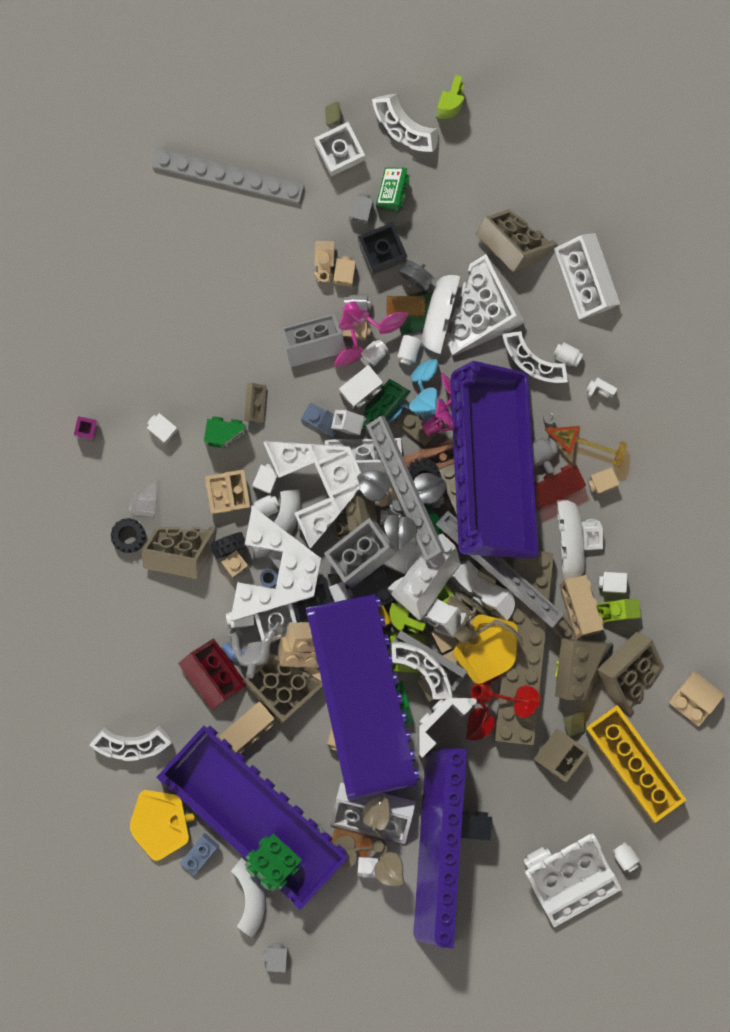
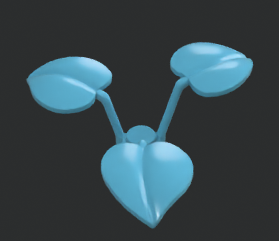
[387,358,438,422]

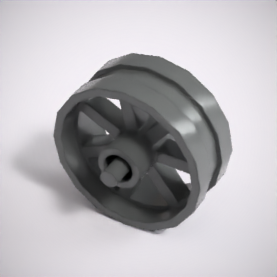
[399,260,435,291]

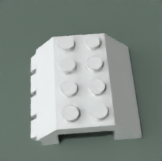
[418,698,476,758]
[525,834,622,927]

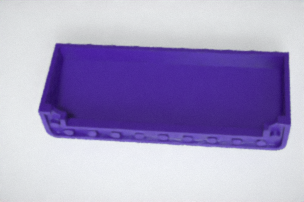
[450,361,539,559]
[306,594,420,800]
[156,725,348,910]
[413,748,467,948]

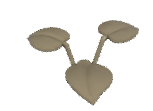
[448,593,523,647]
[333,794,405,886]

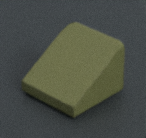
[325,102,341,125]
[562,711,585,737]

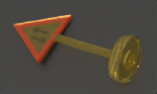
[545,426,628,468]

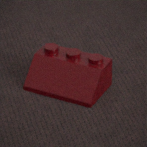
[178,638,245,710]

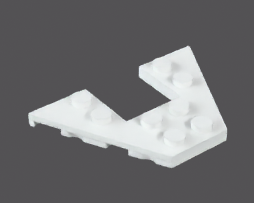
[263,441,361,548]
[230,507,321,621]

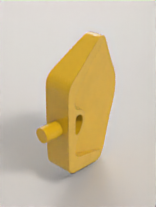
[453,615,518,684]
[130,790,195,861]

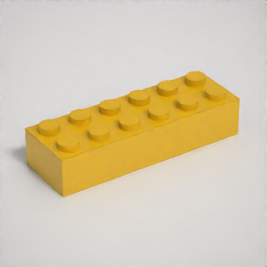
[584,705,686,823]

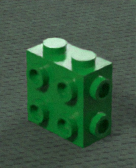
[244,834,302,892]

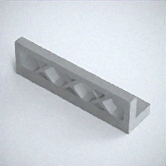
[388,631,467,692]

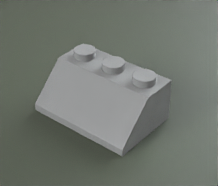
[280,313,345,367]

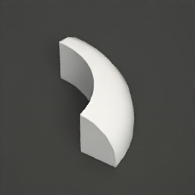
[372,94,438,152]
[421,275,460,354]
[502,331,568,383]
[253,489,301,558]
[557,500,585,580]
[449,560,515,620]
[388,577,461,638]
[392,642,453,699]
[89,726,172,761]
[231,857,266,938]

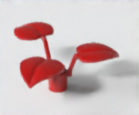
[465,674,541,741]

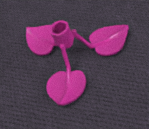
[334,301,408,367]
[421,372,455,436]

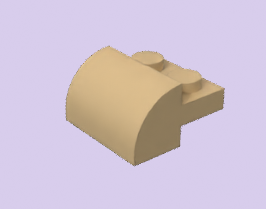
[204,470,250,515]
[668,670,724,727]

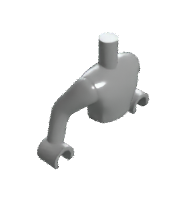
[532,413,558,474]
[228,622,284,678]

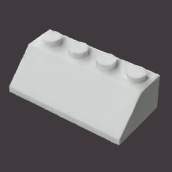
[554,233,620,319]
[325,438,402,475]
[391,534,460,620]
[330,783,416,844]

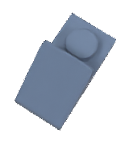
[301,402,338,438]

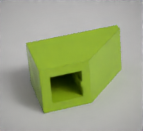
[597,599,641,623]

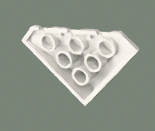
[445,254,525,356]

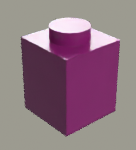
[74,416,99,441]

